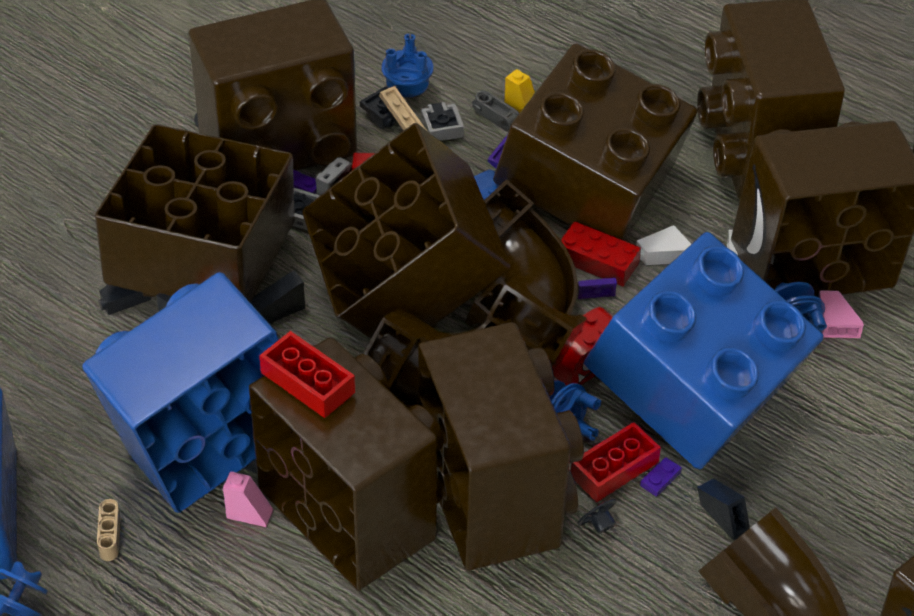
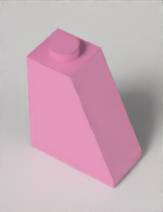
[818,291,864,338]
[223,471,273,527]

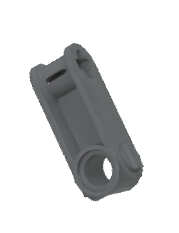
[472,90,519,131]

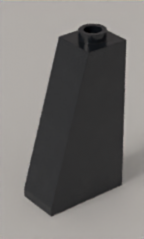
[251,270,305,324]

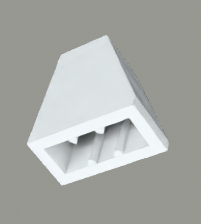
[636,225,691,265]

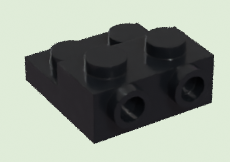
[360,86,409,129]

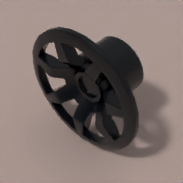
[577,499,617,534]

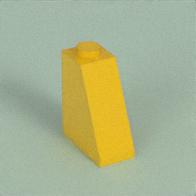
[504,69,535,113]

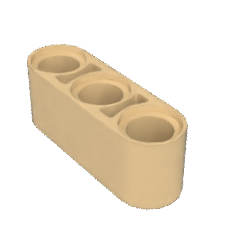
[97,499,121,561]

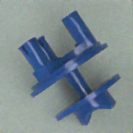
[382,34,433,98]
[775,282,827,331]
[550,380,601,441]
[0,561,48,616]

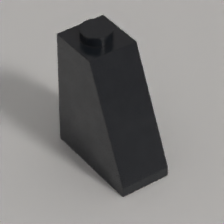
[98,285,151,315]
[697,478,750,541]

